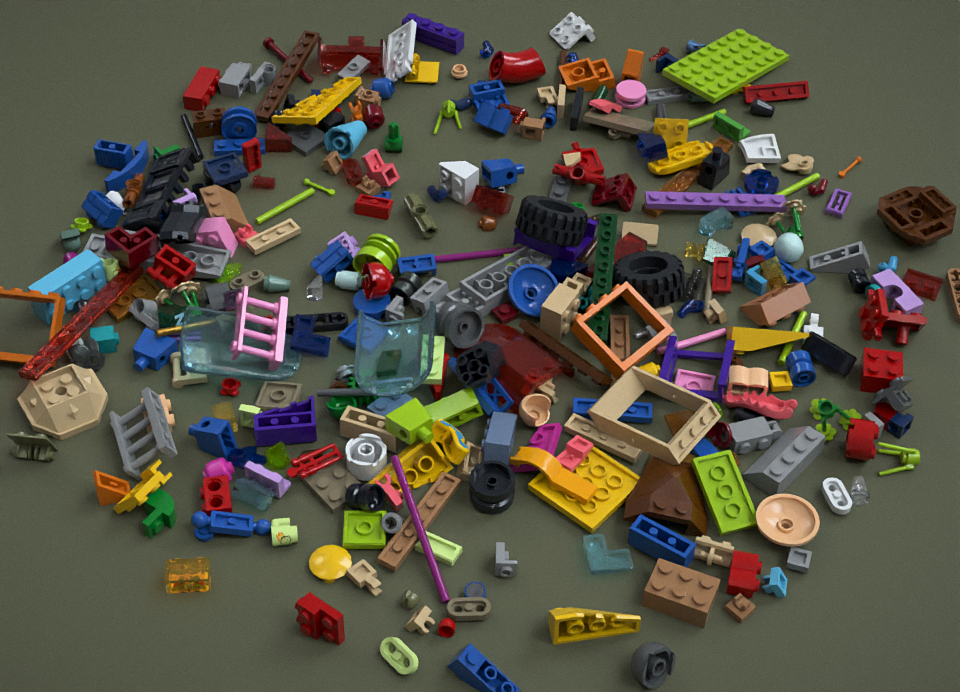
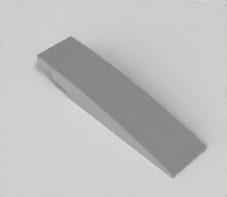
[82,230,231,278]
[431,246,562,317]

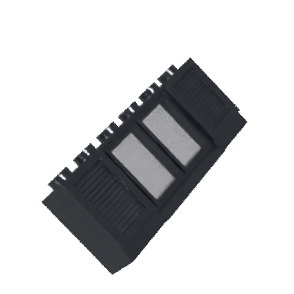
[122,147,201,233]

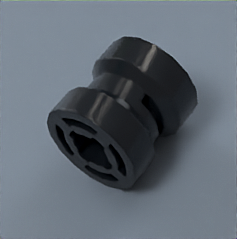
[848,268,871,294]

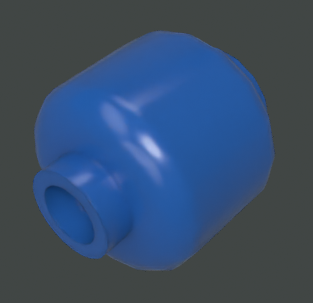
[369,77,395,100]

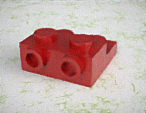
[295,592,345,646]

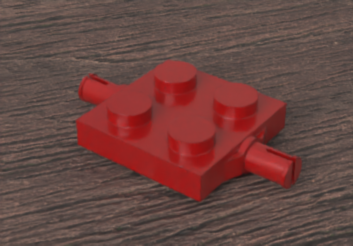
[561,141,604,184]
[858,288,889,341]

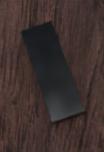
[570,87,584,131]

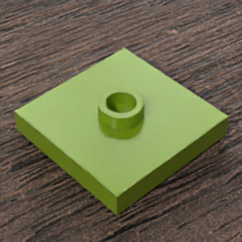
[343,511,387,549]

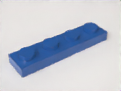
[573,398,653,423]

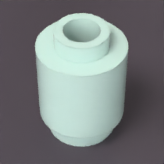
[335,270,363,291]

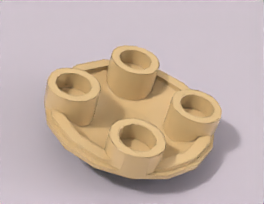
[741,224,777,246]

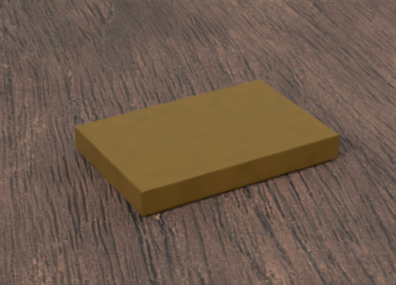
[98,274,161,324]

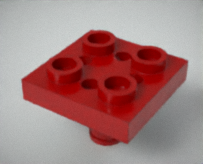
[882,310,927,345]

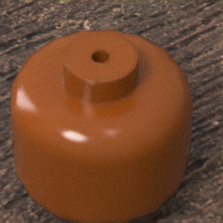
[478,216,497,231]

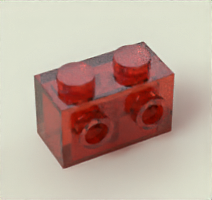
[471,184,514,215]

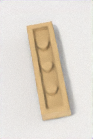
[564,413,643,464]

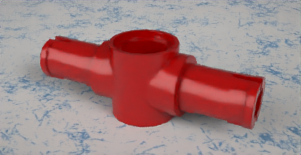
[552,163,605,187]

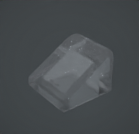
[307,275,323,301]

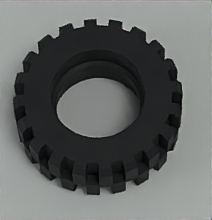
[515,195,588,247]
[613,250,685,309]

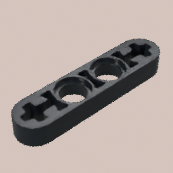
[285,312,348,335]

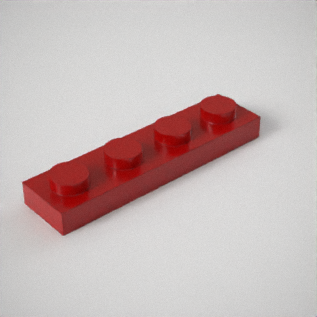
[743,81,809,104]

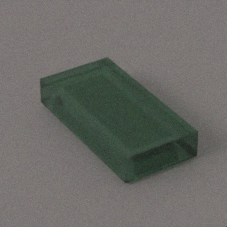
[376,349,402,377]

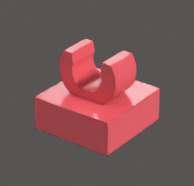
[234,223,258,248]

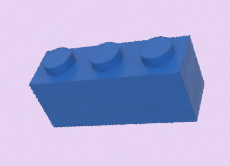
[628,514,696,568]

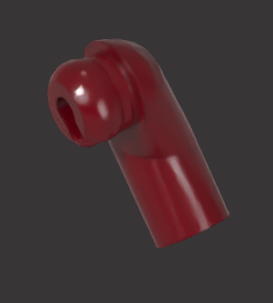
[807,179,828,196]

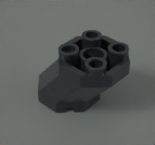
[157,201,207,244]
[455,340,506,389]

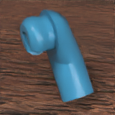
[878,256,898,272]

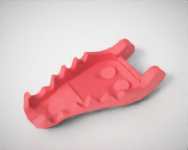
[722,390,798,420]

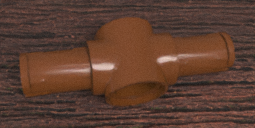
[122,173,145,208]

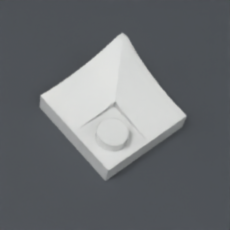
[738,134,781,163]

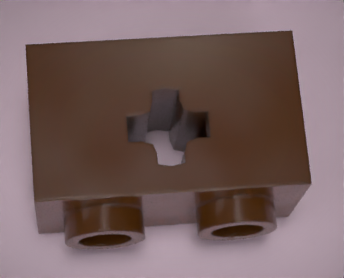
[191,107,226,139]

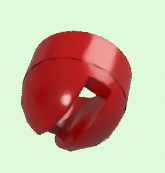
[437,618,456,638]

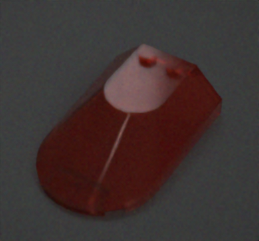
[454,323,574,415]

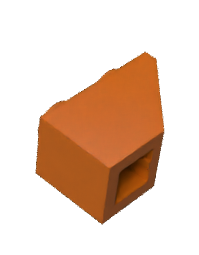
[621,49,644,82]

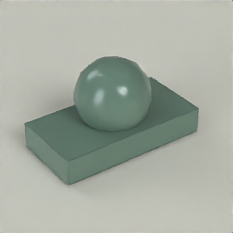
[60,228,81,252]

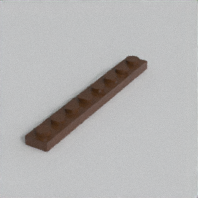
[254,30,320,123]

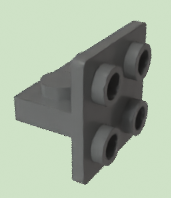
[871,376,914,411]

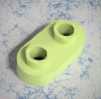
[380,637,418,674]

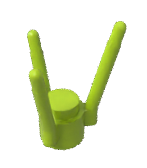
[433,100,462,134]
[877,442,920,476]

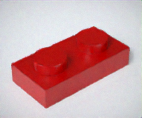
[712,257,733,294]

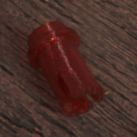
[253,174,276,189]

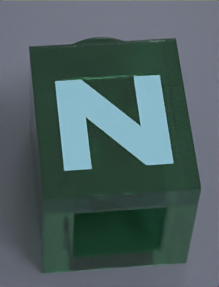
[158,304,189,329]

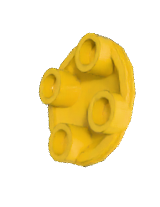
[309,545,352,584]

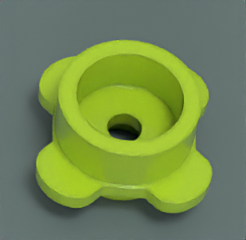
[70,218,93,233]

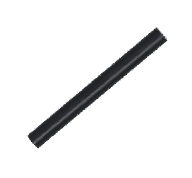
[180,114,204,160]

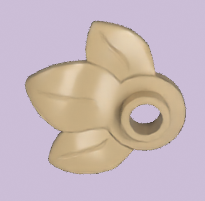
[781,154,814,174]

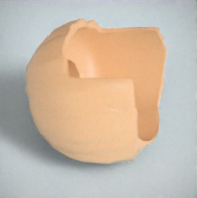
[519,394,551,428]

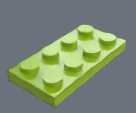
[691,450,757,536]

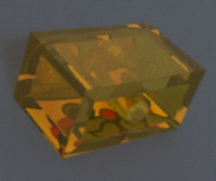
[164,557,212,594]

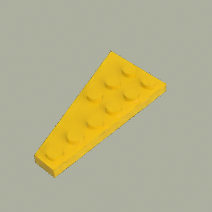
[271,77,362,125]

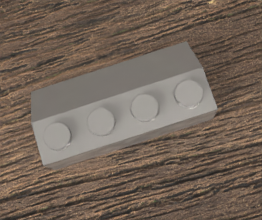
[742,426,826,496]

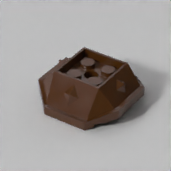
[877,186,957,247]

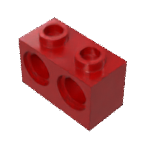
[200,475,233,517]

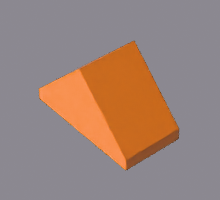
[93,470,131,506]

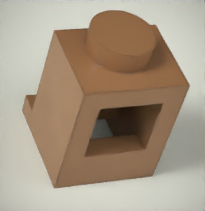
[355,86,382,110]
[520,117,546,141]

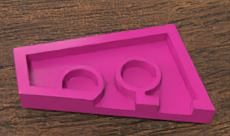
[509,423,562,473]

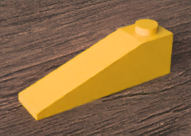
[726,326,809,354]
[367,439,453,499]
[548,607,641,645]

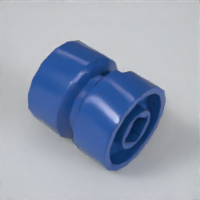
[785,350,816,387]

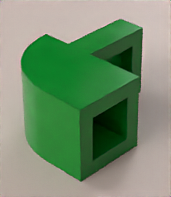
[142,488,177,539]

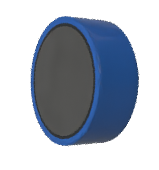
[464,582,486,598]

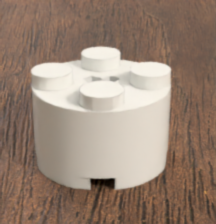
[345,433,387,481]

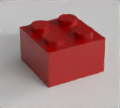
[859,347,903,393]

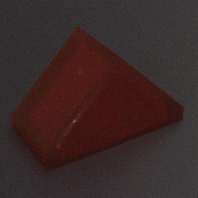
[265,122,293,153]

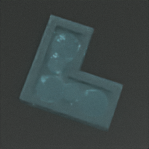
[583,534,633,575]

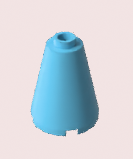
[324,120,367,160]

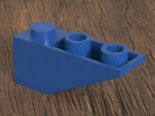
[447,643,520,692]

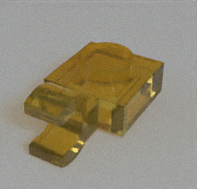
[684,242,716,262]

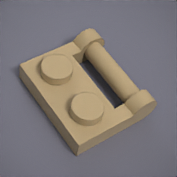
[170,349,208,388]

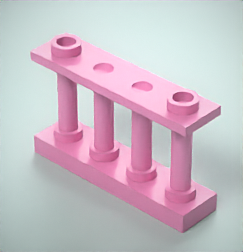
[230,286,288,371]

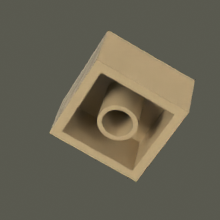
[540,283,580,341]

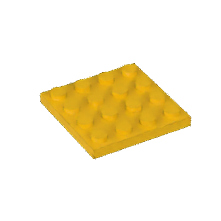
[528,447,640,533]

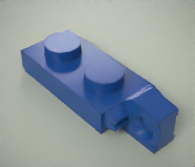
[732,238,750,282]

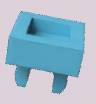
[762,567,787,598]

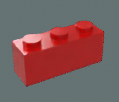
[183,66,222,111]

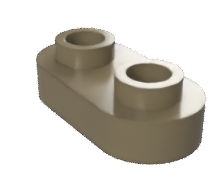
[230,270,264,295]
[447,597,491,621]

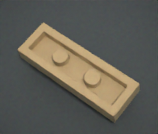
[245,218,301,255]

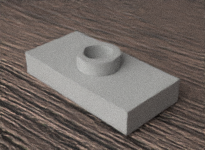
[337,55,371,80]

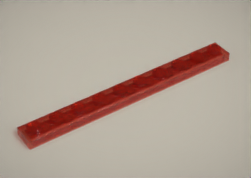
[18,266,144,381]

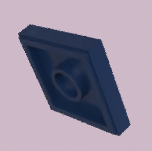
[202,152,249,186]

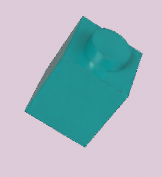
[90,325,120,354]

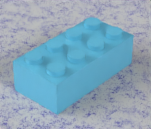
[27,249,107,325]

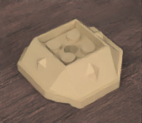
[17,364,108,441]

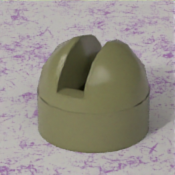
[401,590,420,610]

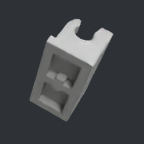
[410,277,449,319]

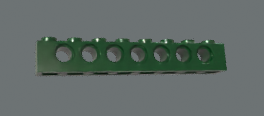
[587,213,618,351]

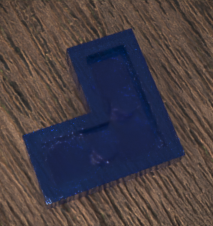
[290,314,331,357]

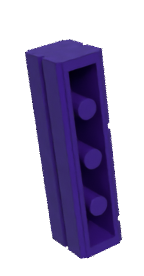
[402,13,464,55]

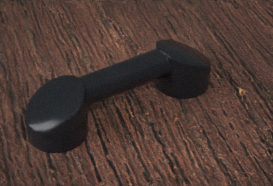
[192,180,241,197]

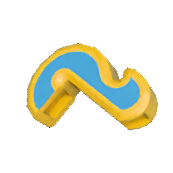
[432,419,470,465]

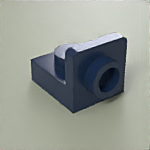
[656,53,679,73]

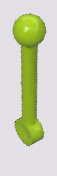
[303,178,335,196]

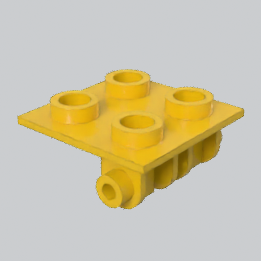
[405,53,439,84]
[652,118,689,152]

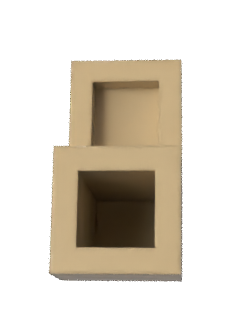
[563,272,593,298]

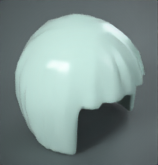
[774,232,804,262]

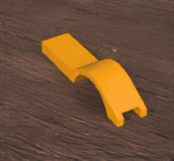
[509,446,598,505]

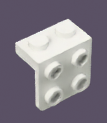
[549,12,596,50]

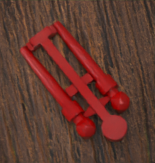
[287,443,344,479]

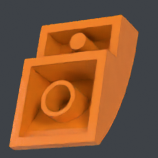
[558,58,616,91]

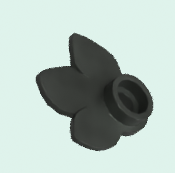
[68,337,105,370]

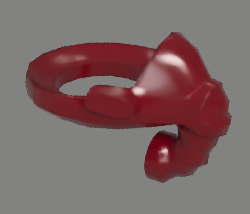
[707,421,732,448]

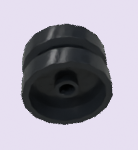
[469,460,515,514]

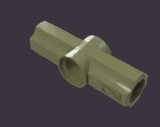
[404,193,438,239]

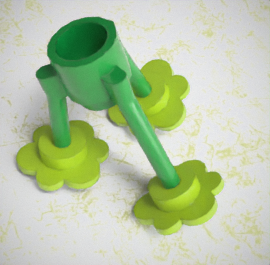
[809,398,862,442]

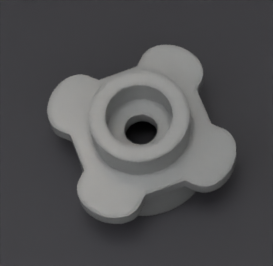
[335,365,354,382]

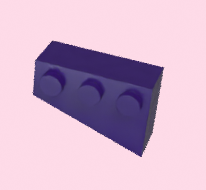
[254,395,317,446]

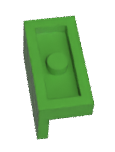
[712,111,750,143]

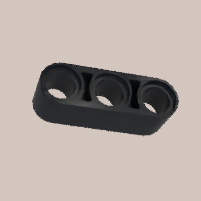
[801,331,857,376]

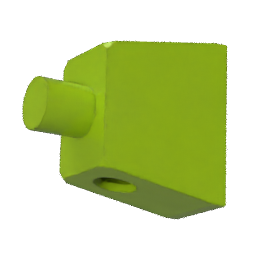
[385,397,434,444]

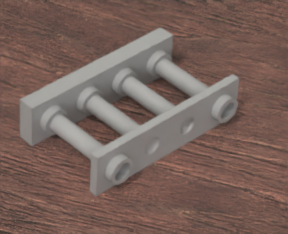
[109,387,178,481]

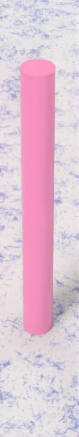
[656,328,727,356]

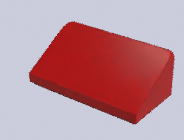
[354,194,394,220]

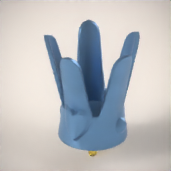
[686,40,707,53]

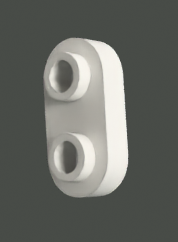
[821,478,852,515]

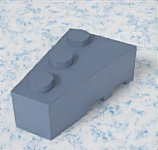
[481,411,517,465]

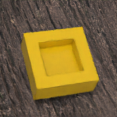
[768,371,793,392]

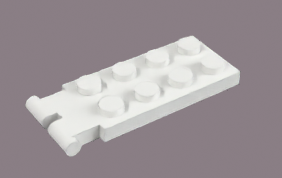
[384,19,417,83]

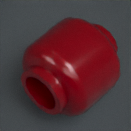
[362,104,385,129]

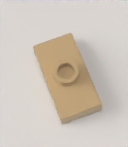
[554,84,566,118]

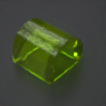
[264,441,290,470]

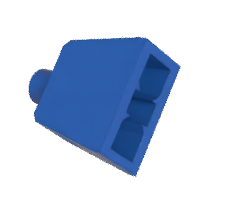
[481,158,524,188]
[132,328,178,372]
[188,416,238,461]

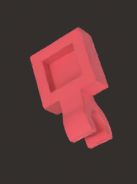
[375,473,404,512]

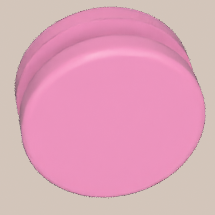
[615,80,646,109]

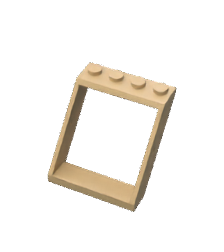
[587,366,721,465]

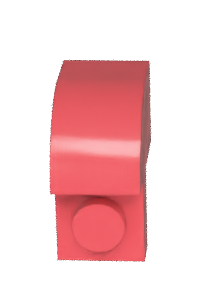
[361,149,400,187]

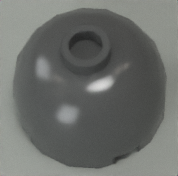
[631,642,676,689]

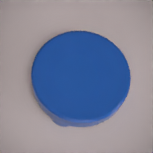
[353,289,390,320]

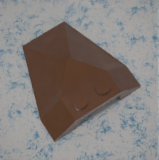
[623,456,708,537]

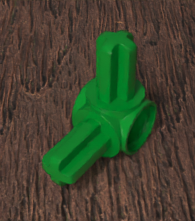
[385,122,403,151]

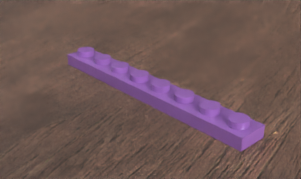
[644,191,787,212]

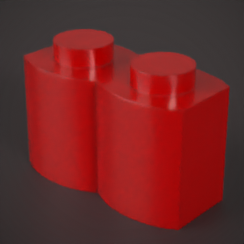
[726,550,762,598]

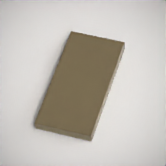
[583,107,654,137]

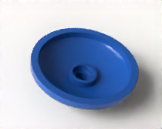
[508,264,558,318]

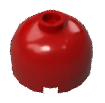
[361,262,394,300]

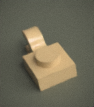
[537,86,557,108]
[346,559,382,597]

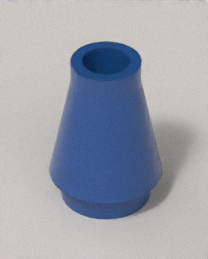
[540,106,557,128]

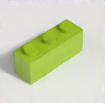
[424,387,484,427]

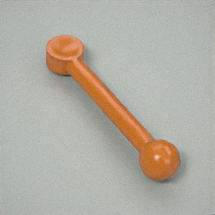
[838,156,862,178]

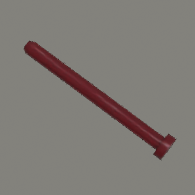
[263,37,313,83]

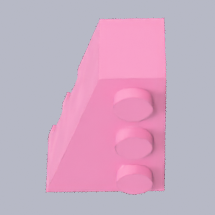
[194,217,239,258]

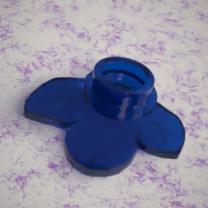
[227,446,269,470]

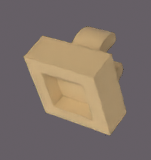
[704,298,728,325]
[404,605,435,635]

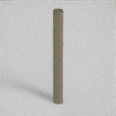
[702,260,714,317]

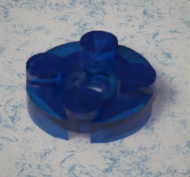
[744,169,779,195]

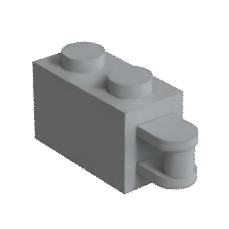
[218,62,252,99]
[724,416,783,455]

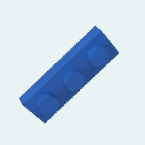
[214,138,266,156]

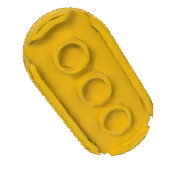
[647,140,713,175]

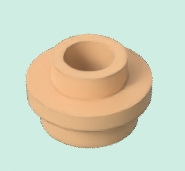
[451,64,468,79]

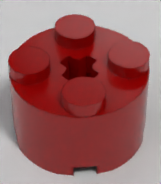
[844,417,879,461]

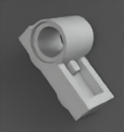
[249,62,276,95]
[128,298,168,331]

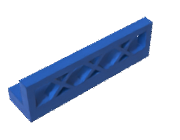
[447,357,514,417]

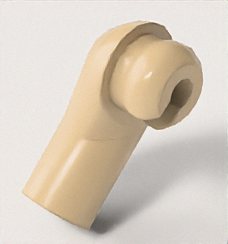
[740,162,765,179]

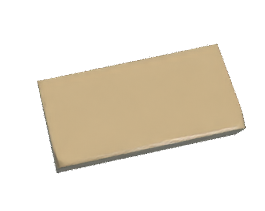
[621,222,659,247]
[456,441,484,481]

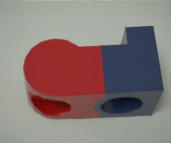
[873,402,914,439]

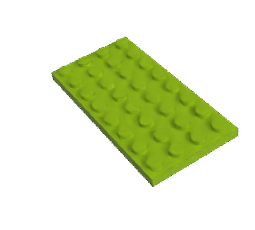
[662,28,790,104]

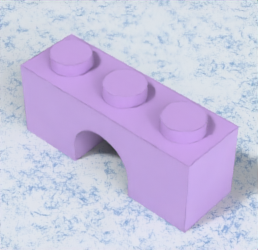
[870,269,924,315]

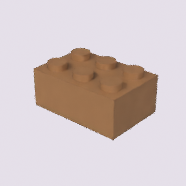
[642,558,721,628]

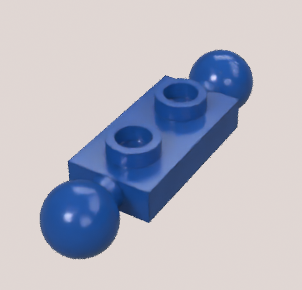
[191,510,271,537]

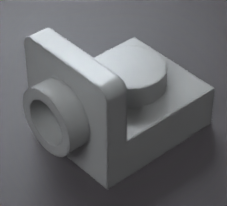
[385,295,405,328]
[495,542,517,577]

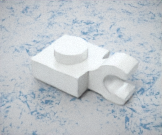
[803,313,823,343]

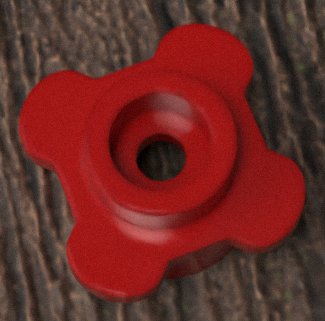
[220,378,241,396]

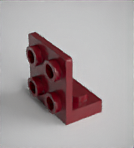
[591,173,637,212]

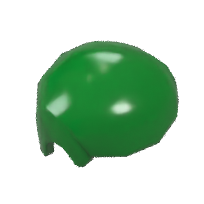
[326,396,358,420]

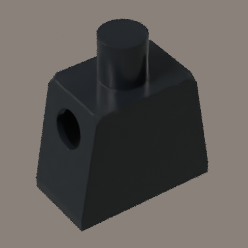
[697,147,730,191]

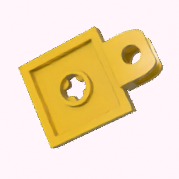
[113,459,173,514]

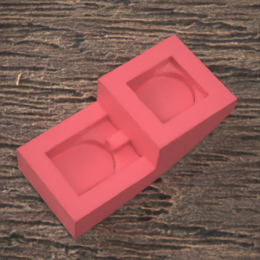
[589,99,622,114]
[556,435,594,472]

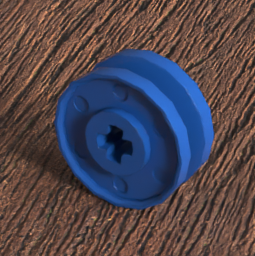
[221,106,257,140]

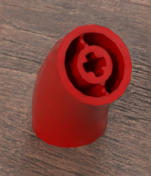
[489,47,546,84]

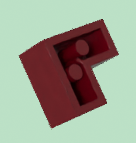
[104,226,159,269]

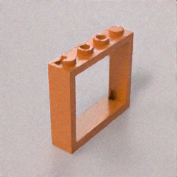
[570,281,674,380]
[0,286,66,368]

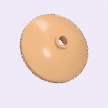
[755,494,820,547]

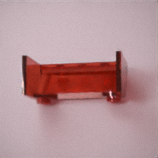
[317,37,386,75]

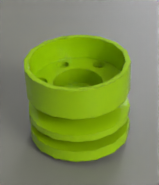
[353,234,400,279]

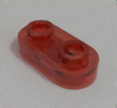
[497,103,529,124]
[342,158,364,186]

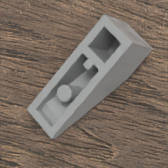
[809,241,870,273]

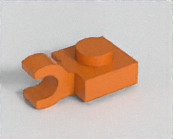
[348,100,363,122]

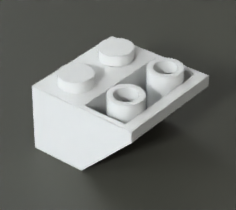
[438,161,479,205]

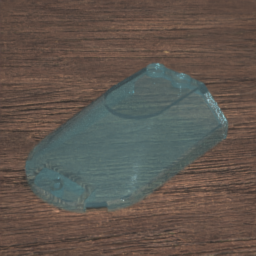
[354,301,436,397]
[180,306,302,382]

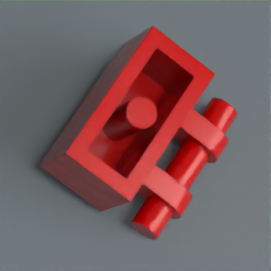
[146,244,197,292]

